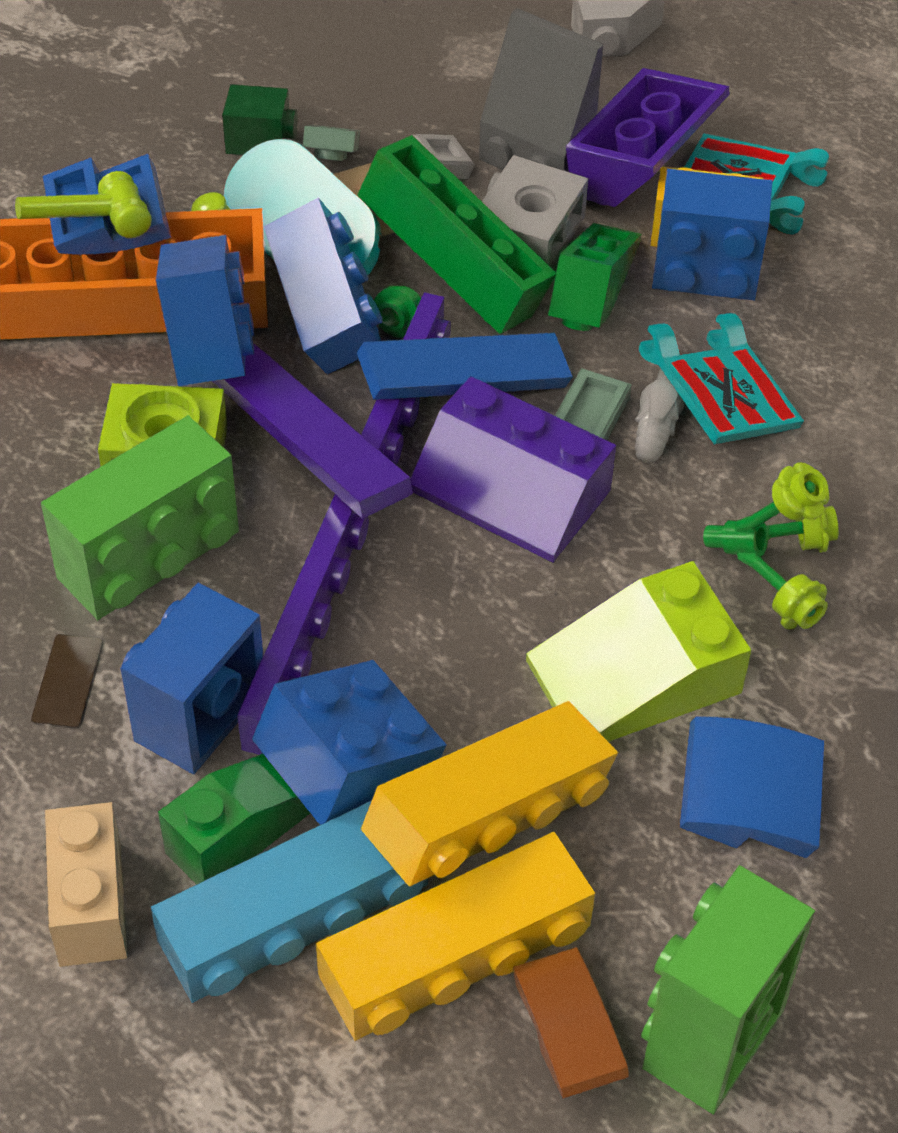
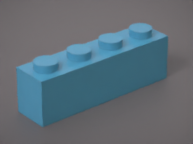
[151,801,428,1003]

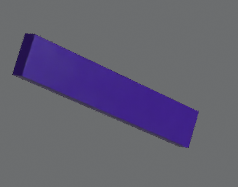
[212,343,413,519]

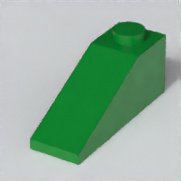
[548,223,642,331]
[158,754,311,885]

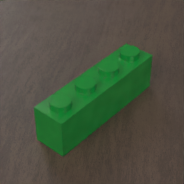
[357,135,556,334]

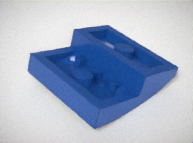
[43,154,171,254]
[680,716,824,858]

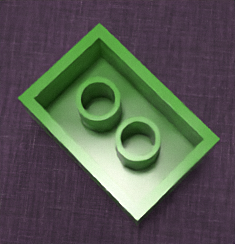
[41,415,239,621]
[641,865,815,1115]

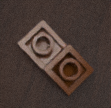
[513,947,629,1099]

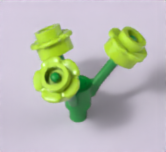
[703,462,839,630]

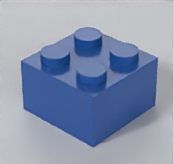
[652,168,773,301]
[156,235,254,386]
[120,582,264,775]
[252,660,447,825]

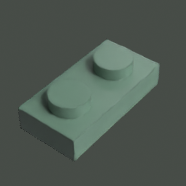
[303,125,361,161]

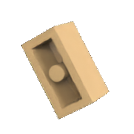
[45,802,127,967]

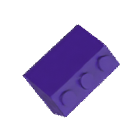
[566,68,730,207]
[411,376,616,563]

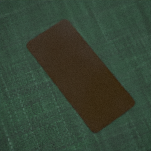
[31,634,102,727]

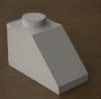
[571,0,665,57]

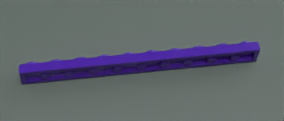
[238,292,451,755]

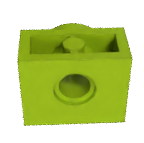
[98,383,227,466]

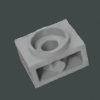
[482,155,588,269]

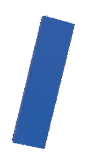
[357,333,573,400]

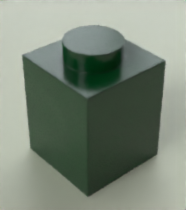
[222,84,298,155]

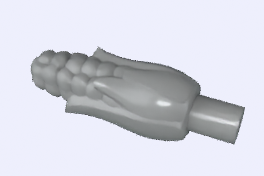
[635,368,685,463]

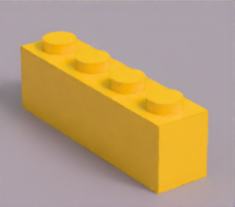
[360,701,619,887]
[316,831,595,1041]

